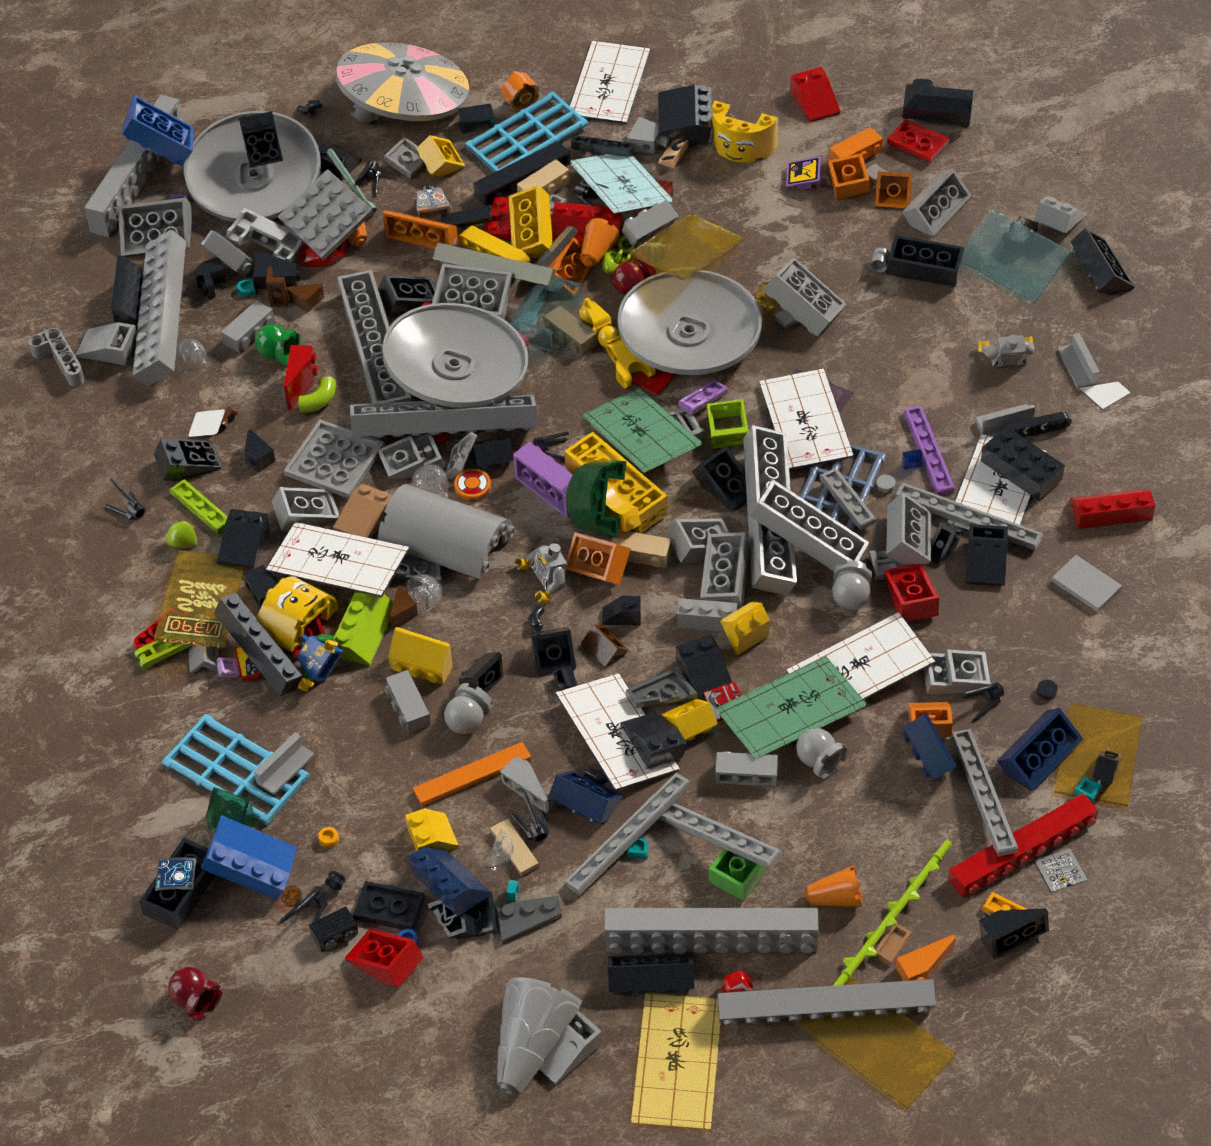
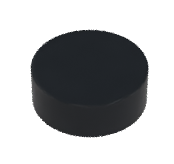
[1037,680,1058,700]

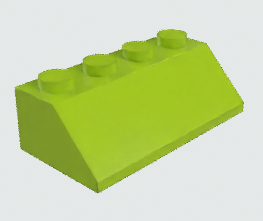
[334,590,394,666]

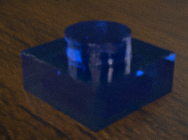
[902,449,923,470]

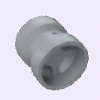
[870,248,890,273]

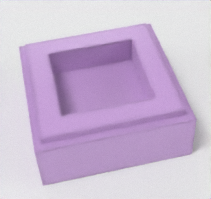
[216,658,240,678]

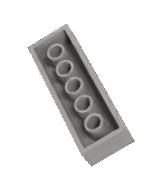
[750,480,869,571]

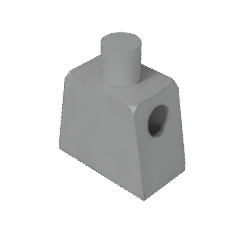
[627,117,670,154]

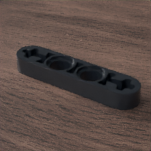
[571,136,634,157]
[1000,411,1072,438]

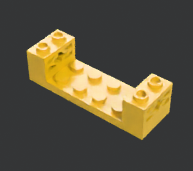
[564,432,668,534]

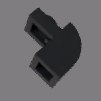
[195,258,225,299]

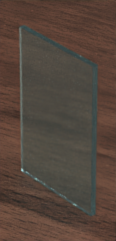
[963,209,1071,303]

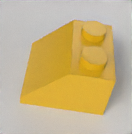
[416,135,465,177]
[720,602,770,655]
[661,699,718,742]
[405,809,459,851]

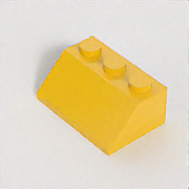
[388,627,453,685]

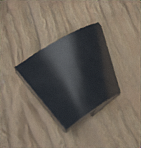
[428,892,497,938]

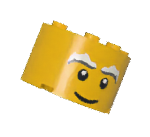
[712,101,778,163]
[255,576,339,652]

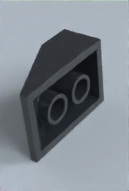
[378,275,436,316]
[692,446,747,511]
[217,509,269,569]
[676,634,732,701]
[620,712,687,769]
[979,908,1049,959]

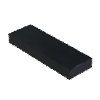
[441,205,492,228]

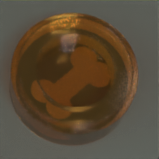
[281,886,303,907]

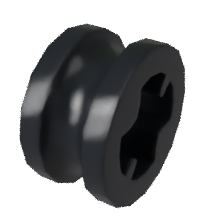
[325,871,346,890]

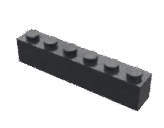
[473,140,571,206]
[214,593,302,696]

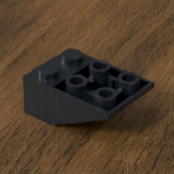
[239,111,283,168]
[154,439,222,481]
[966,524,1008,586]

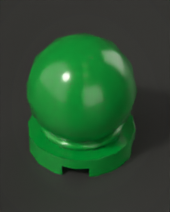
[255,324,301,365]

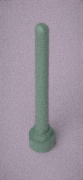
[327,149,377,215]

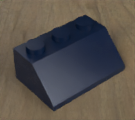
[901,713,957,781]
[548,770,624,824]

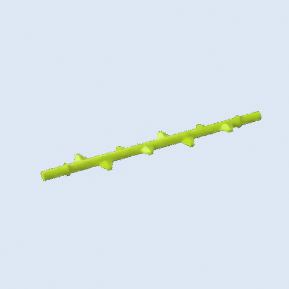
[833,840,952,986]

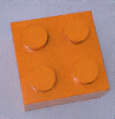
[828,153,870,200]

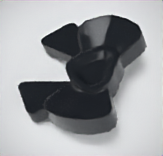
[296,100,322,115]

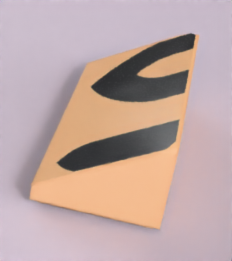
[658,139,688,168]

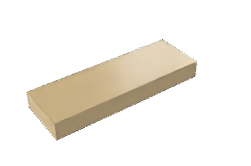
[490,819,539,876]

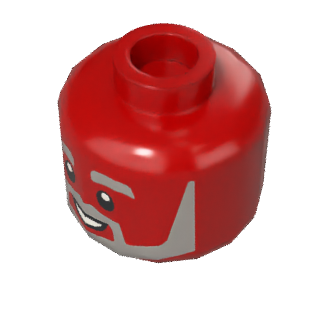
[721,970,754,993]

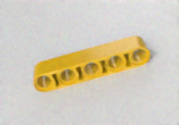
[458,226,530,263]

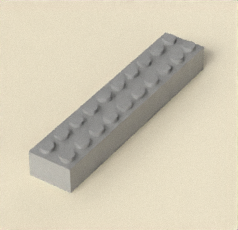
[84,95,184,237]
[133,230,186,386]
[337,270,411,404]
[350,395,537,439]
[743,425,797,595]
[605,908,818,953]

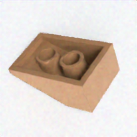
[333,484,393,538]

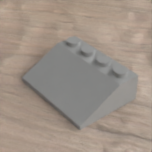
[118,198,192,257]
[764,257,846,336]
[432,264,512,320]

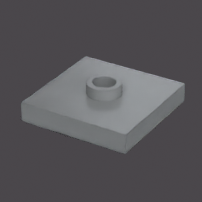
[383,137,425,179]

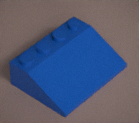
[122,95,194,166]
[201,815,297,900]

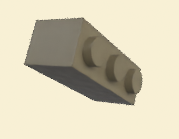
[544,305,597,356]

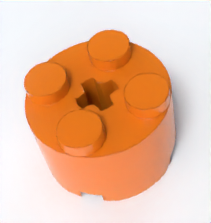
[499,71,540,112]

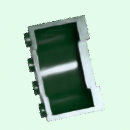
[566,460,627,537]

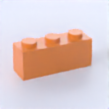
[829,127,883,161]

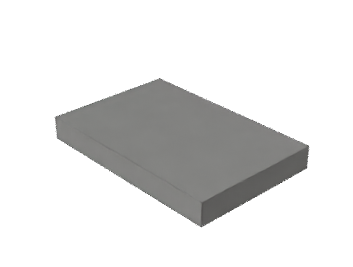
[1052,555,1122,612]

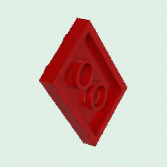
[887,119,949,163]
[484,197,511,239]

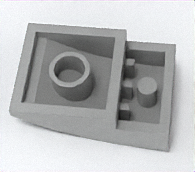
[378,433,445,479]
[923,649,991,694]

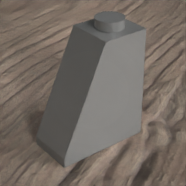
[201,230,255,277]

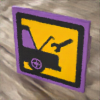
[786,156,821,190]

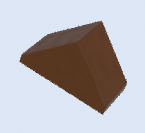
[287,283,324,312]
[390,586,418,628]

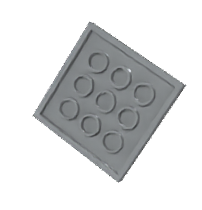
[278,169,374,260]
[284,419,385,499]

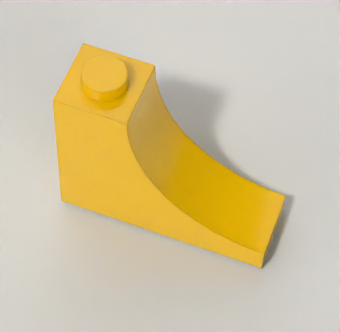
[604,481,641,532]

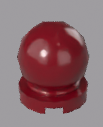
[611,252,657,295]
[168,967,223,1021]

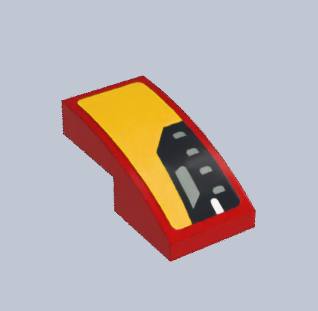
[234,646,261,682]

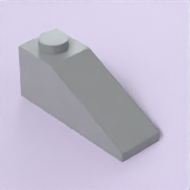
[500,756,549,813]

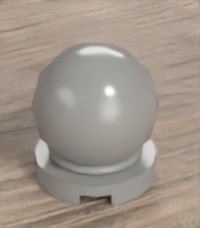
[832,560,872,610]
[444,683,493,735]
[796,728,848,779]

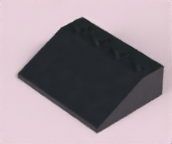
[658,85,712,144]

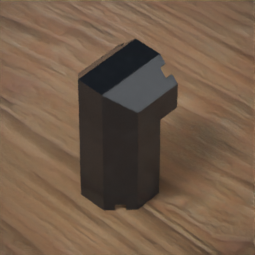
[902,79,974,125]

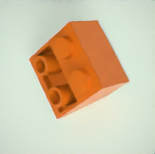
[908,702,953,738]

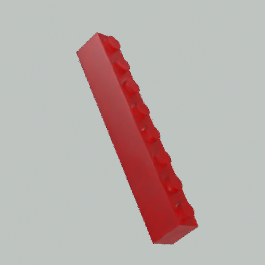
[948,793,1098,897]

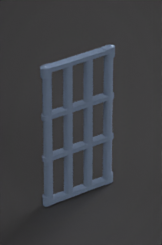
[798,444,887,531]

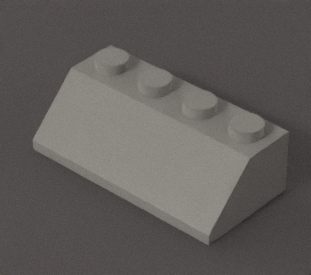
[902,168,972,236]
[886,492,931,565]
[700,532,750,609]

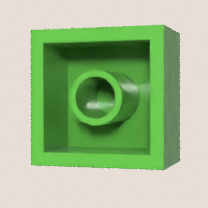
[709,849,766,902]

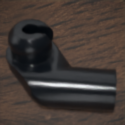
[528,605,545,632]
[584,767,610,784]

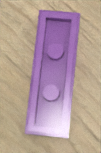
[678,379,728,415]

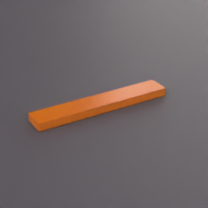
[413,742,531,806]

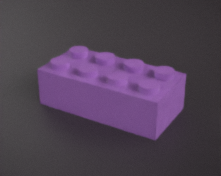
[513,442,573,518]

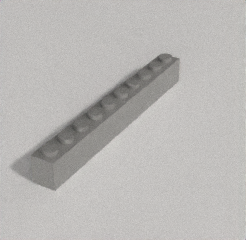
[717,979,936,1026]

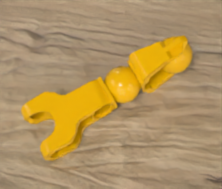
[579,298,655,388]

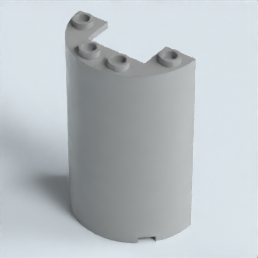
[378,484,515,579]

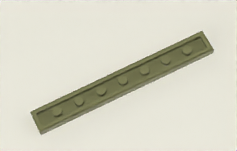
[433,242,556,287]

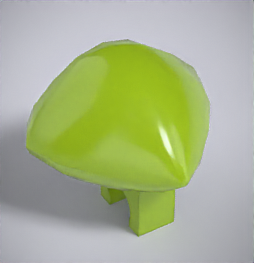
[601,249,631,275]
[166,521,197,548]

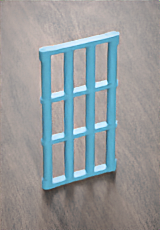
[464,91,589,172]
[162,714,310,826]

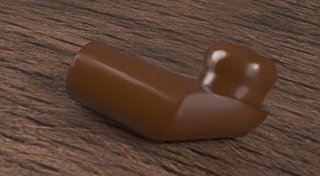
[219,406,239,430]

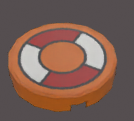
[454,468,491,501]

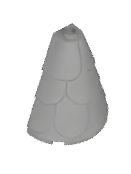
[497,977,582,1094]

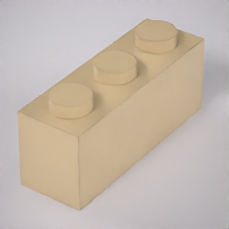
[517,159,570,195]
[612,531,671,568]

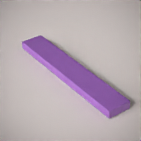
[904,406,955,495]

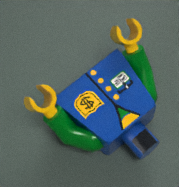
[297,634,344,692]

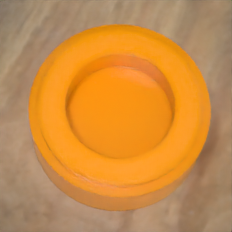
[318,827,339,848]

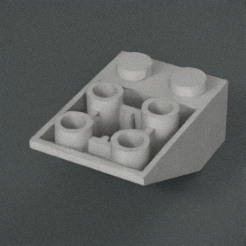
[75,322,137,366]
[539,1011,602,1085]

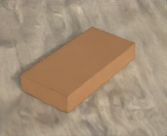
[872,924,913,967]

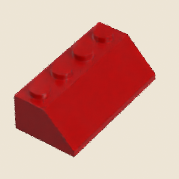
[551,202,624,248]
[1070,488,1156,529]

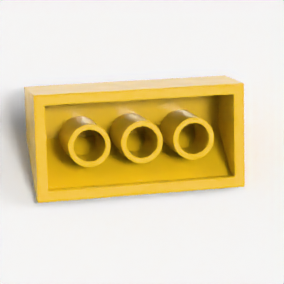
[509,185,552,258]

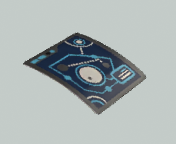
[155,858,196,890]

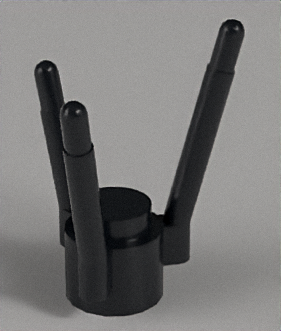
[355,160,381,196]
[575,181,609,206]
[533,431,569,460]
[105,478,146,520]
[962,682,1004,721]
[510,790,549,842]
[280,886,328,923]

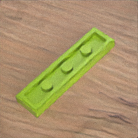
[170,479,228,534]

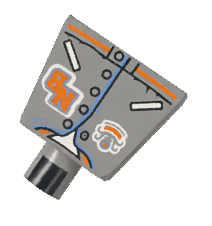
[417,184,450,221]

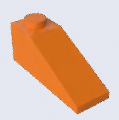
[896,934,955,981]

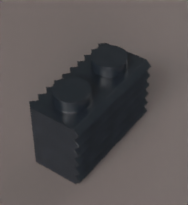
[308,906,359,952]

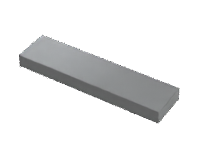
[820,468,876,530]

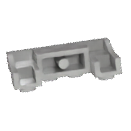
[226,208,304,262]

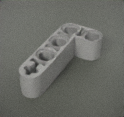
[28,328,84,387]

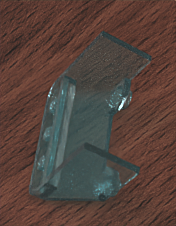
[508,276,582,352]

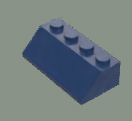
[997,708,1083,791]
[408,846,492,917]

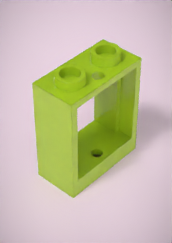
[707,399,748,449]

